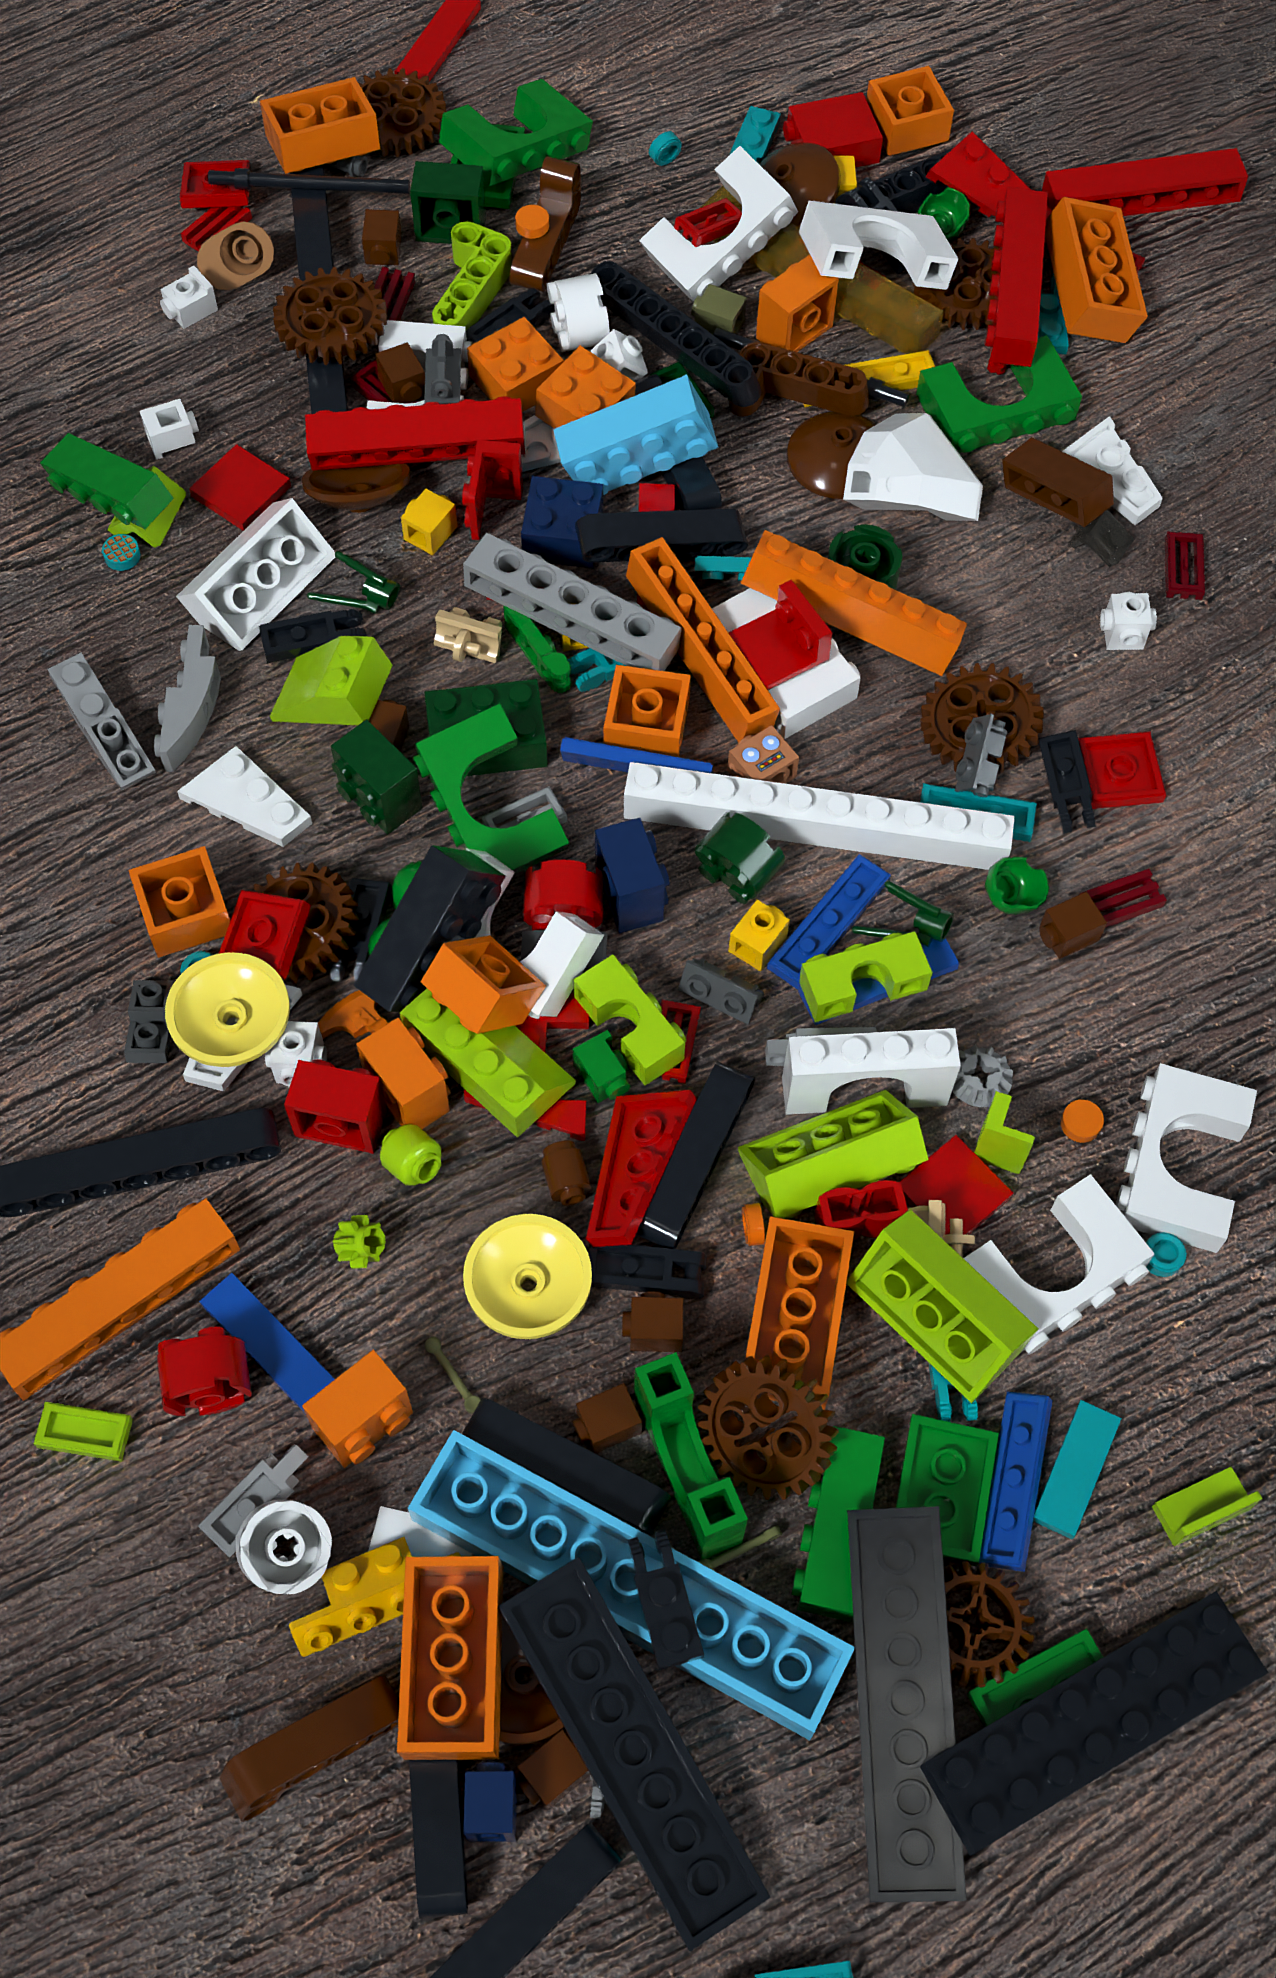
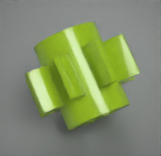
[333,1215,386,1268]

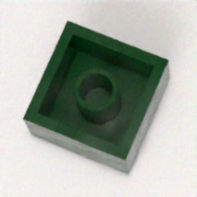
[410,161,486,244]
[331,719,423,835]

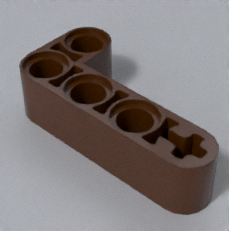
[510,156,581,292]
[728,342,869,417]
[219,1675,399,1822]

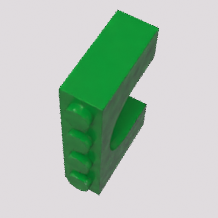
[439,78,593,186]
[916,335,1082,453]
[412,704,569,874]
[634,1352,748,1560]

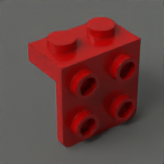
[462,440,523,541]

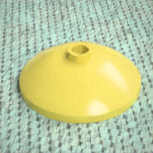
[165,952,290,1067]
[463,1214,592,1339]

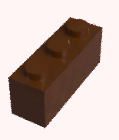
[1002,437,1114,527]

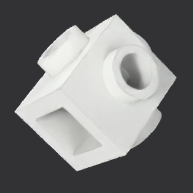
[591,329,648,381]
[1100,592,1157,650]
[265,1021,327,1087]

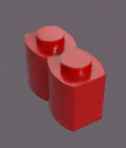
[814,1180,908,1241]

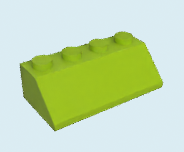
[400,989,576,1138]
[738,1090,929,1219]
[846,1209,1039,1403]

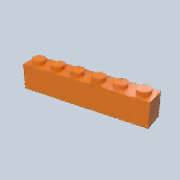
[741,530,967,676]
[626,537,780,743]
[0,1198,240,1401]

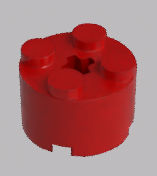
[523,860,604,931]
[157,1327,252,1416]

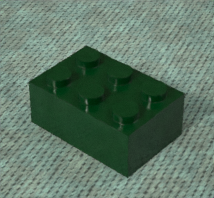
[424,679,548,776]

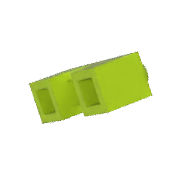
[799,931,933,1022]
[574,954,686,1086]

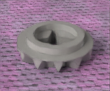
[952,1044,1013,1107]

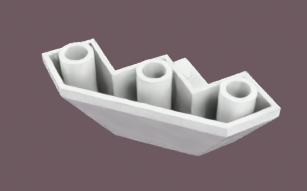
[843,413,983,521]

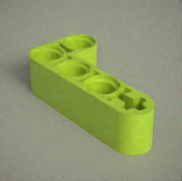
[432,221,512,330]

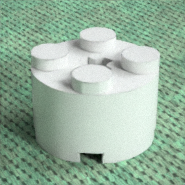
[547,273,610,352]
[236,1499,332,1595]

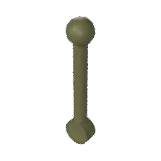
[425,1337,480,1414]
[698,1525,783,1571]

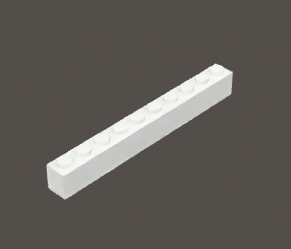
[624,762,1014,870]

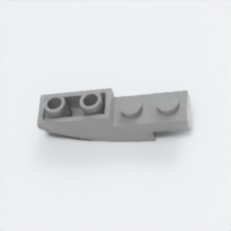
[154,625,221,772]
[47,652,156,790]

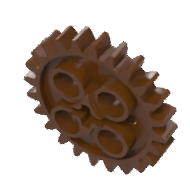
[359,68,447,157]
[913,238,998,330]
[273,267,387,365]
[920,663,1044,773]
[253,862,359,984]
[697,1355,839,1500]

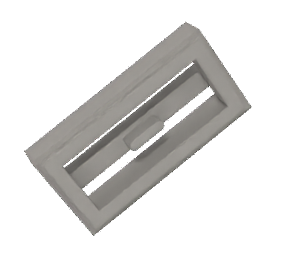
[481,786,567,828]

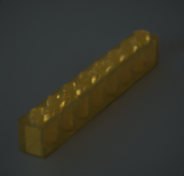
[700,186,944,354]

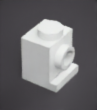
[160,266,218,329]
[140,399,199,460]

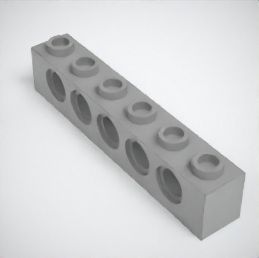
[463,532,681,671]

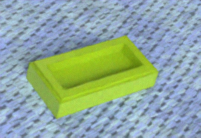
[34,1402,133,1462]

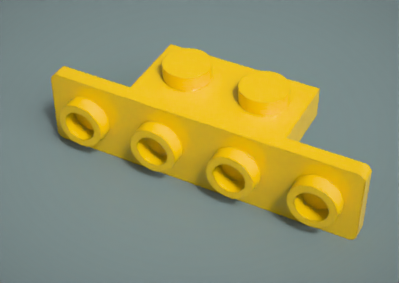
[289,1537,461,1657]

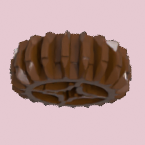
[944,1561,1035,1688]

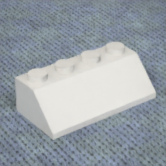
[176,498,335,651]

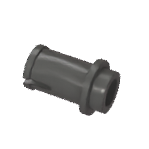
[324,155,368,177]

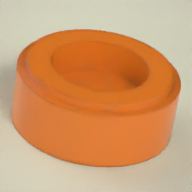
[515,205,549,239]
[1060,1100,1104,1143]
[742,1203,765,1246]

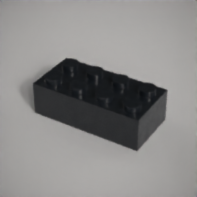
[353,845,506,1012]

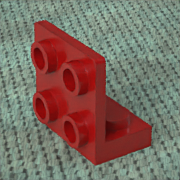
[728,579,832,690]

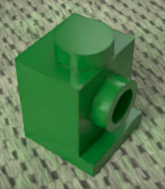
[573,1030,630,1103]

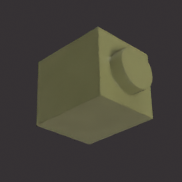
[691,284,747,335]

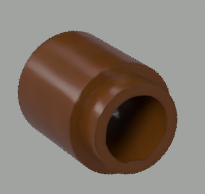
[541,1140,592,1206]

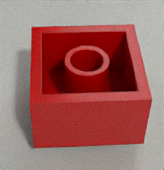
[284,1059,387,1154]

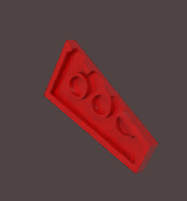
[926,131,1052,247]
[586,1090,697,1247]

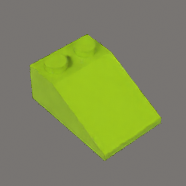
[269,636,393,726]

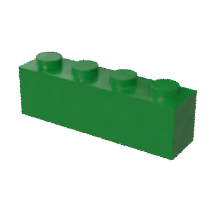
[40,433,174,529]
[791,1426,885,1622]

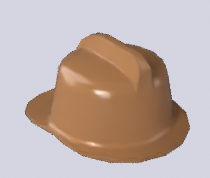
[197,221,274,290]

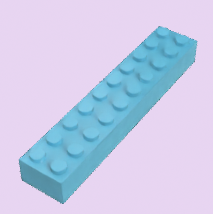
[408,1430,855,1740]

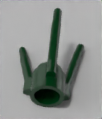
[307,551,400,614]
[852,881,954,947]

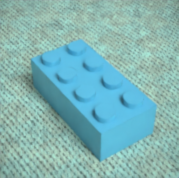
[553,375,719,495]

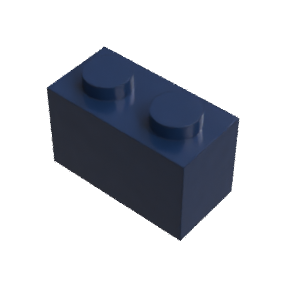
[464,1762,517,1842]

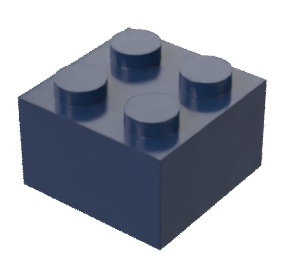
[521,476,603,569]
[595,817,670,934]

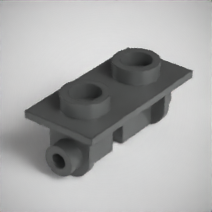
[424,334,461,404]
[955,714,1008,797]
[678,958,764,1025]

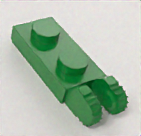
[503,605,572,694]

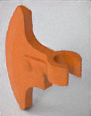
[318,990,388,1039]

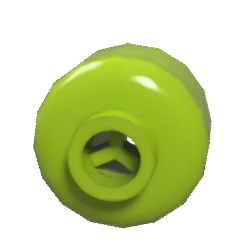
[380,1124,442,1186]

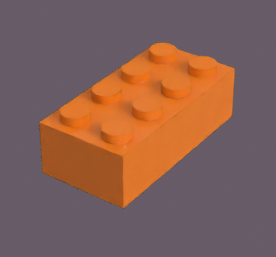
[1045,197,1148,343]
[745,1216,854,1410]
[397,1556,504,1760]

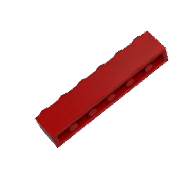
[1042,148,1248,216]
[984,187,1048,367]
[305,396,526,471]

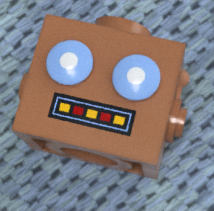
[727,725,799,784]

